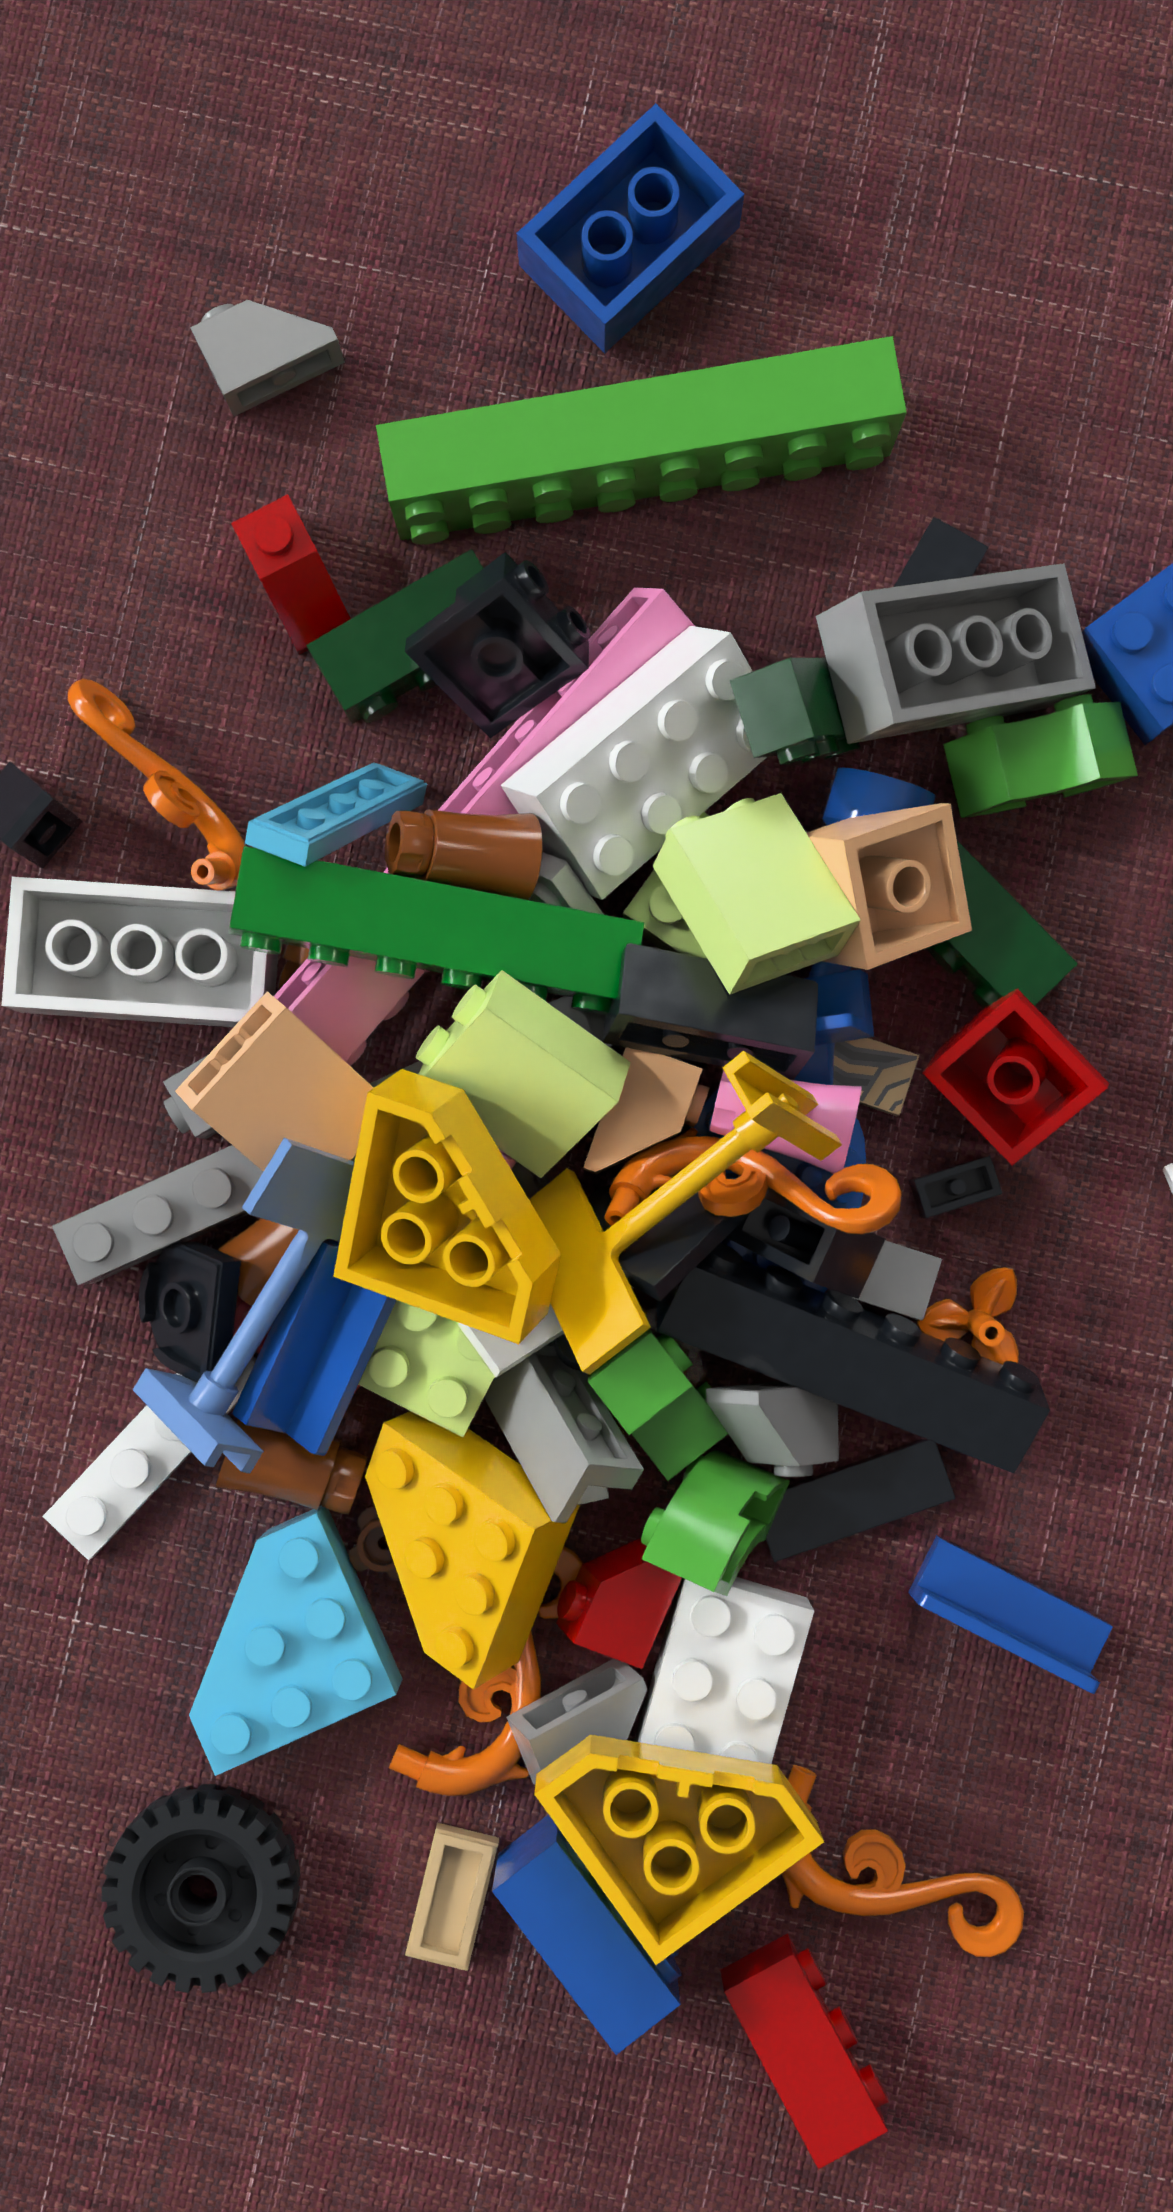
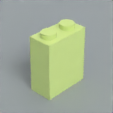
[653,793,861,995]
[416,970,631,1178]

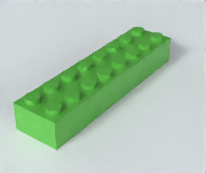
[376,336,907,544]

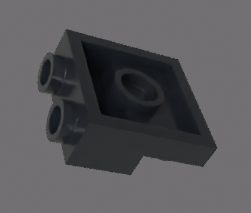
[405,552,591,738]

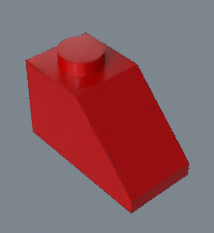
[231,494,351,655]
[556,1538,682,1669]

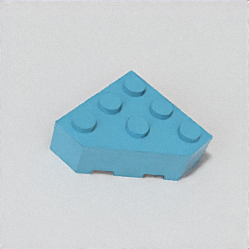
[189,1506,402,1776]

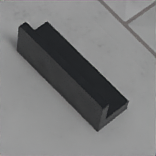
[603,943,818,1080]

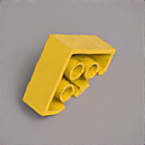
[333,1069,561,1344]
[365,1411,580,1690]
[534,1734,824,1965]

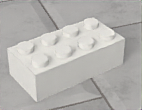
[500,626,767,900]
[1,877,278,1027]
[634,1577,814,1764]

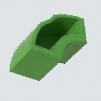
[943,694,1138,818]
[641,1450,790,1596]

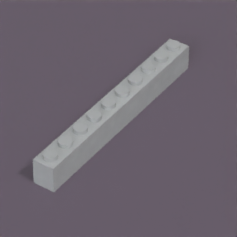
[52,996,621,1285]

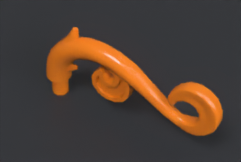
[67,678,247,890]
[604,1128,902,1235]
[389,1546,584,1796]
[782,1765,1024,1957]

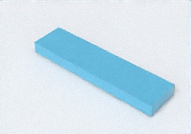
[245,762,427,866]

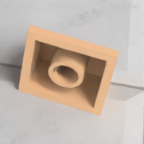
[807,803,972,970]
[583,1048,709,1175]

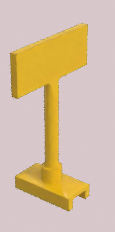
[529,1051,842,1375]

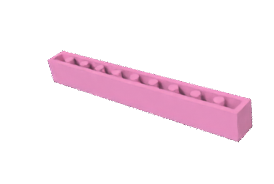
[274,587,696,1066]

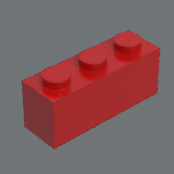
[720,1933,889,2170]

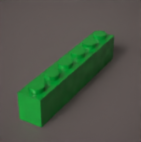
[228,846,645,1015]

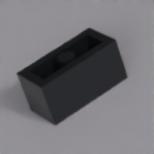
[909,1156,1003,1218]

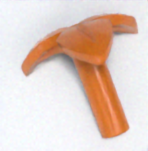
[917,1267,1019,1365]

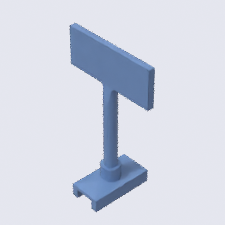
[133,1138,354,1473]

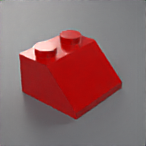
[922,988,1110,1166]

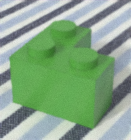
[588,1329,728,1481]

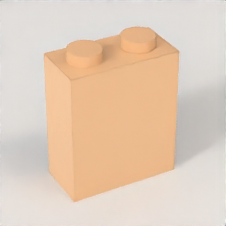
[175,992,374,1172]

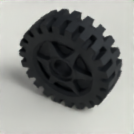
[101,1784,301,1993]

